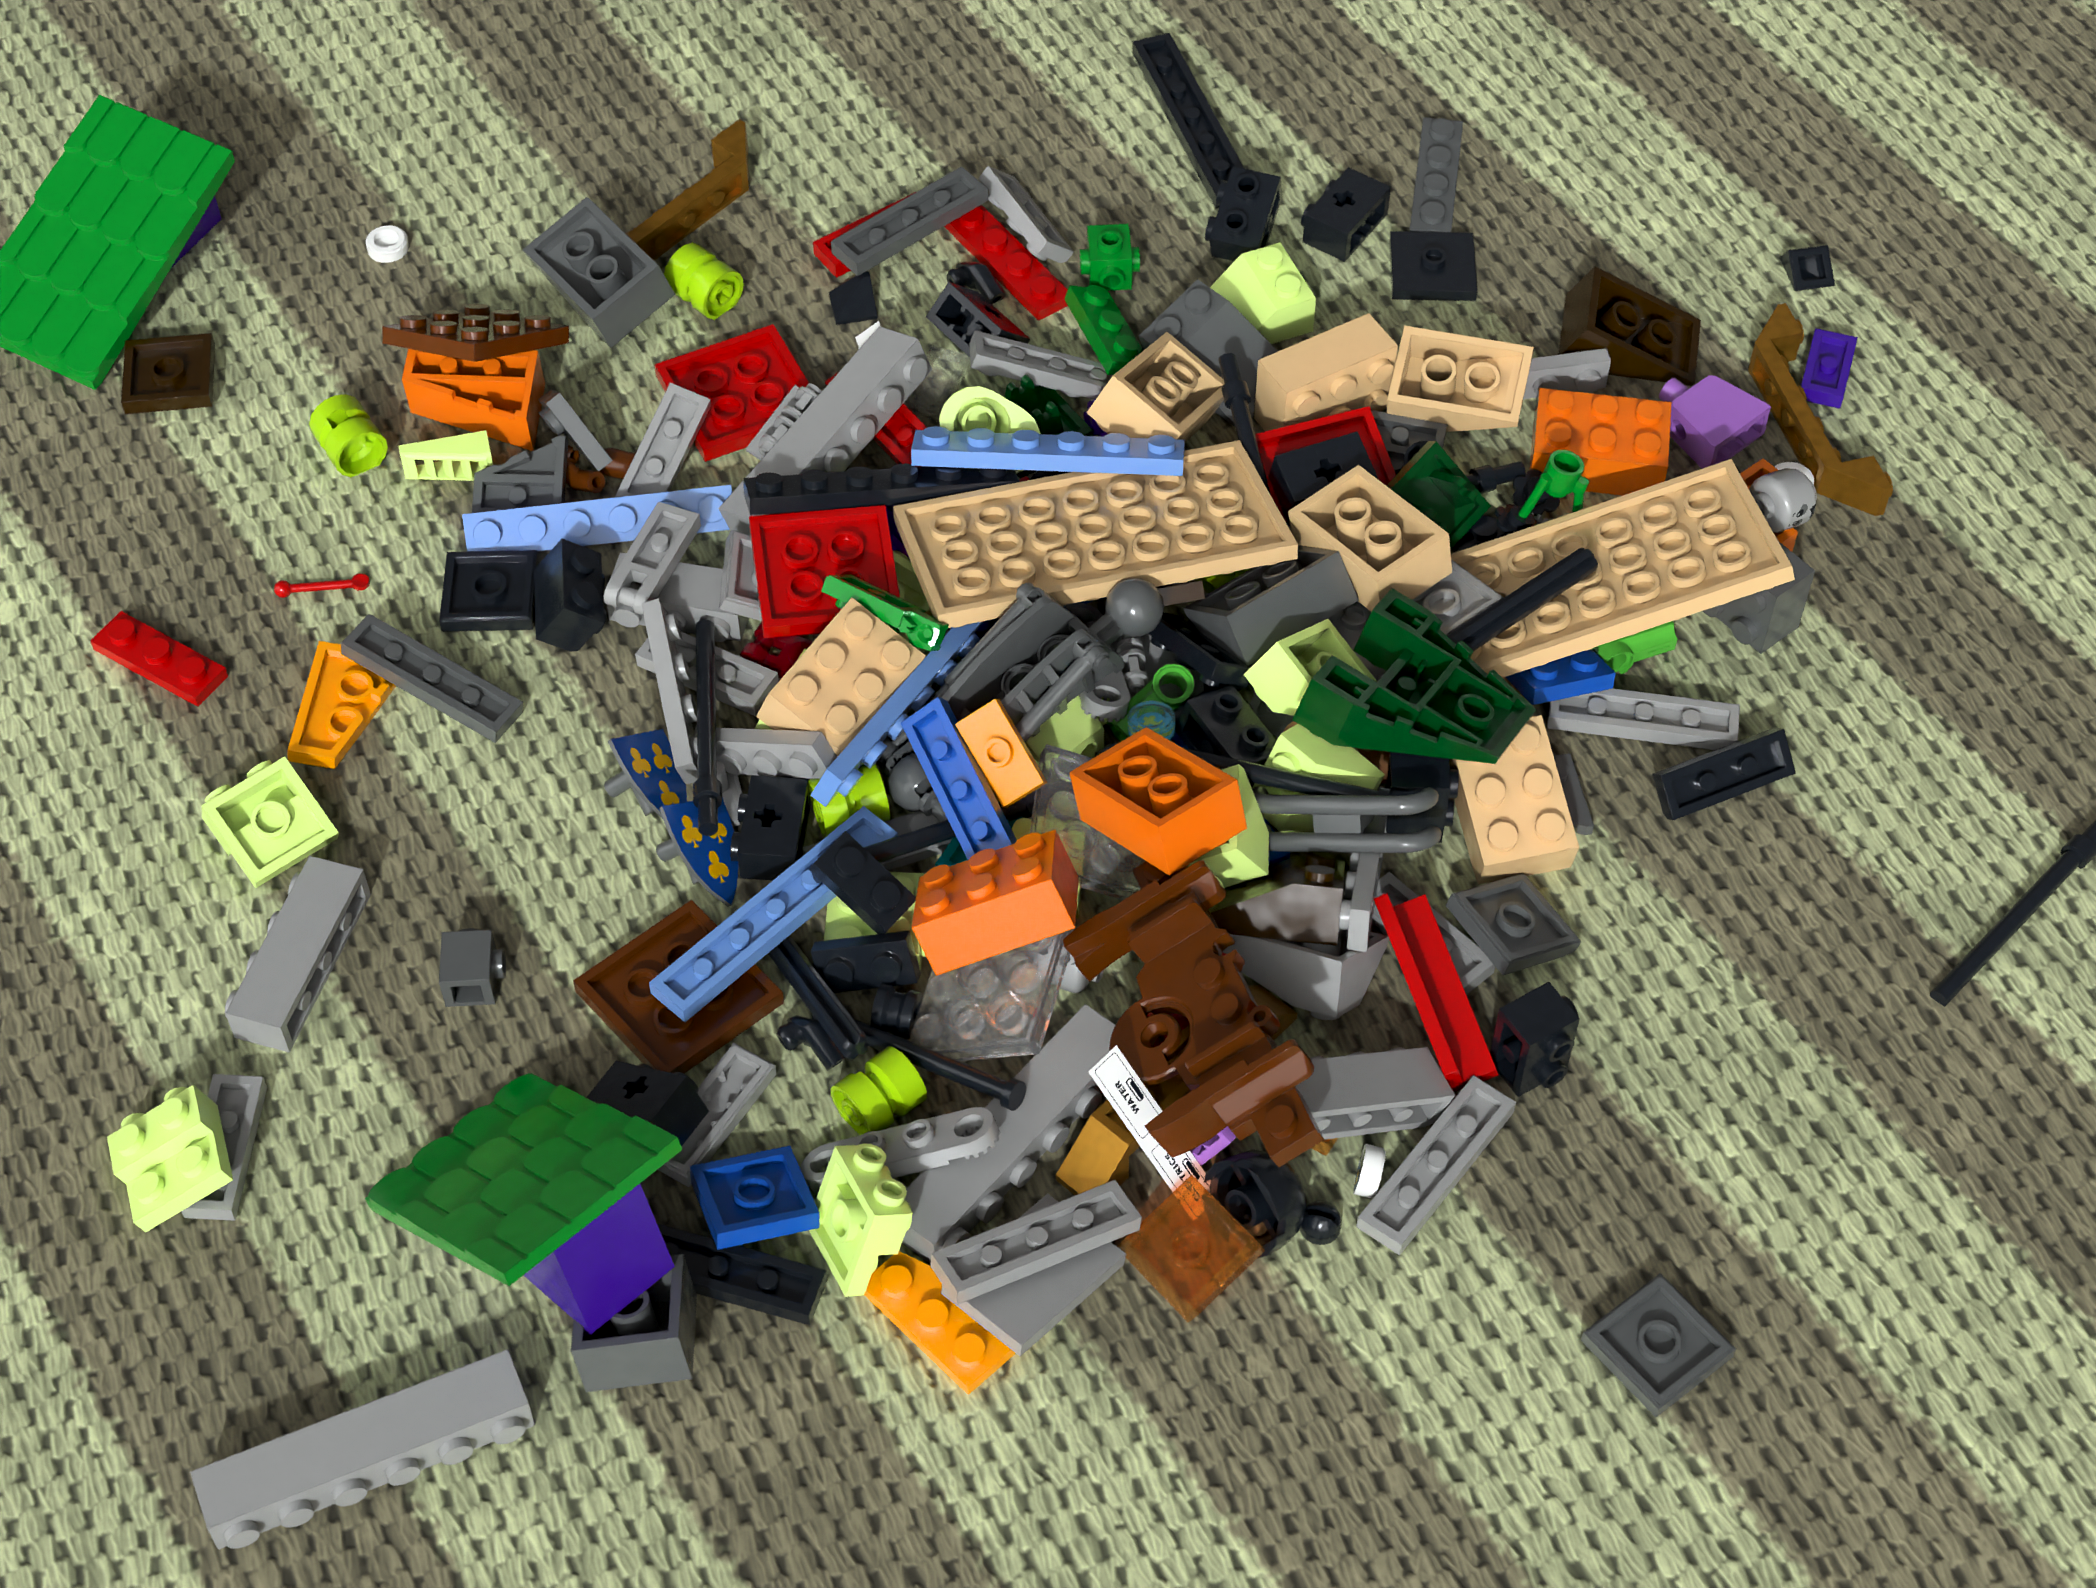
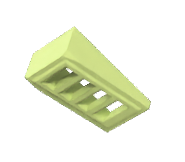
[398,430,493,481]

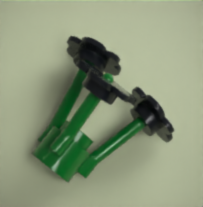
[1494,450,1589,534]

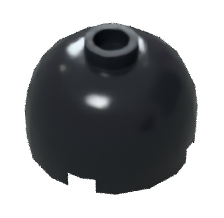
[1203,1150,1307,1259]

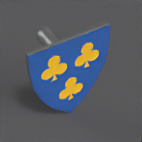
[604,729,687,819]
[656,797,739,907]

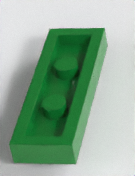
[1064,285,1143,375]

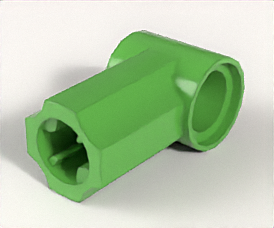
[1592,621,1677,674]
[1107,664,1195,742]

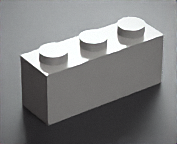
[607,553,749,642]

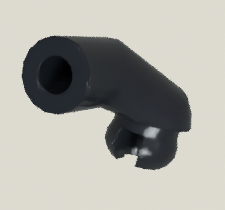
[946,262,1006,304]
[776,1015,846,1071]

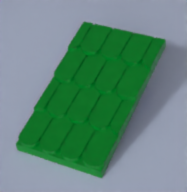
[0,95,235,390]
[365,1073,683,1334]

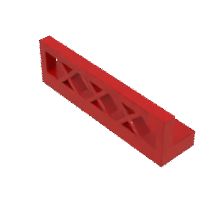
[1373,893,1499,1092]

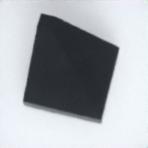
[1779,245,1835,291]
[829,271,878,325]

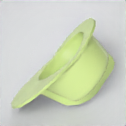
[939,386,1040,474]

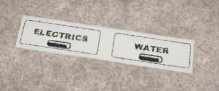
[1088,1045,1211,1222]

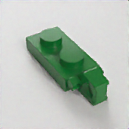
[821,575,949,651]

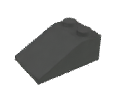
[522,197,675,348]
[1139,279,1278,427]

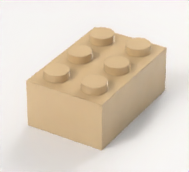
[1254,313,1398,431]
[1086,332,1224,443]
[1288,465,1452,612]
[756,598,926,757]
[1449,715,1579,884]

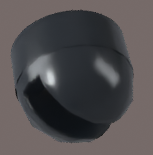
[1300,1200,1342,1245]

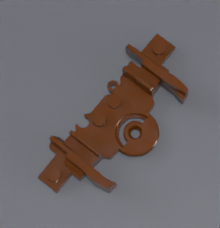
[1063,860,1324,1167]

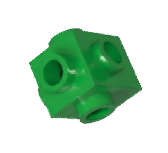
[1080,224,1140,291]

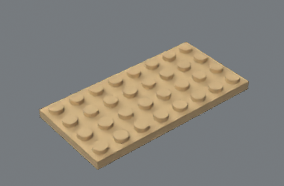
[893,440,1298,628]
[1451,459,1795,678]

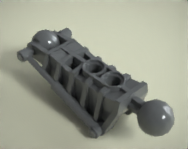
[878,578,1164,822]

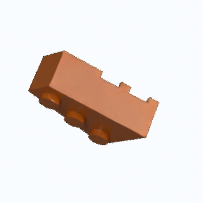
[402,349,545,451]

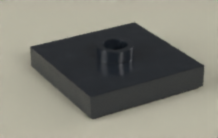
[1389,231,1477,301]
[439,550,539,632]

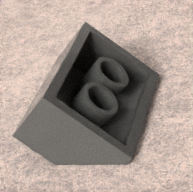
[1183,545,1359,668]

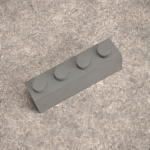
[225,856,371,1053]
[1295,1047,1455,1140]

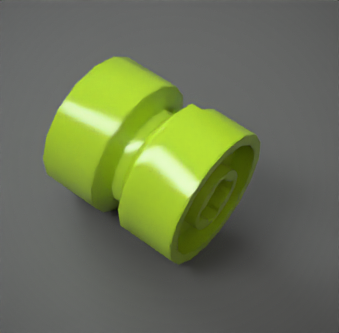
[664,243,744,320]
[309,394,388,477]
[808,764,890,838]
[830,1046,927,1136]

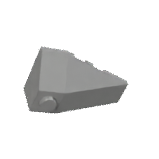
[1223,929,1388,1020]

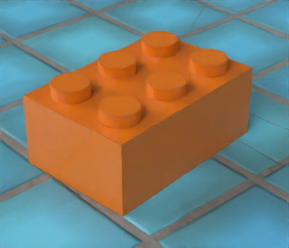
[1529,388,1672,496]
[1069,727,1247,876]
[911,829,1079,976]

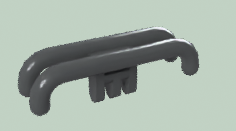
[1252,786,1442,853]

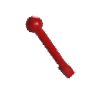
[274,573,370,598]

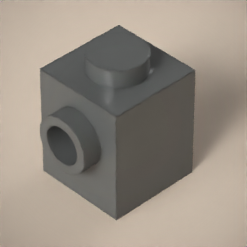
[439,928,506,1007]

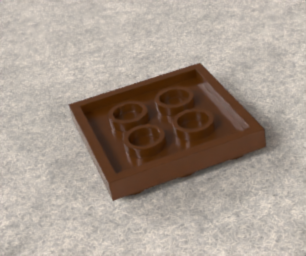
[382,304,569,362]
[573,900,784,1074]

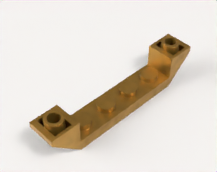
[626,119,749,261]
[1748,303,1893,516]
[1056,985,1297,1195]

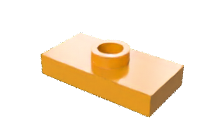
[955,699,1048,808]

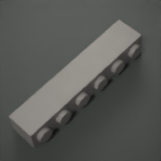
[718,326,932,535]
[902,1004,1115,1264]
[190,1349,535,1550]

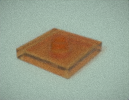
[1117,1175,1265,1323]

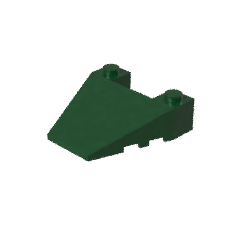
[1292,588,1536,764]

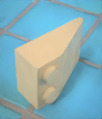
[1387,325,1534,432]

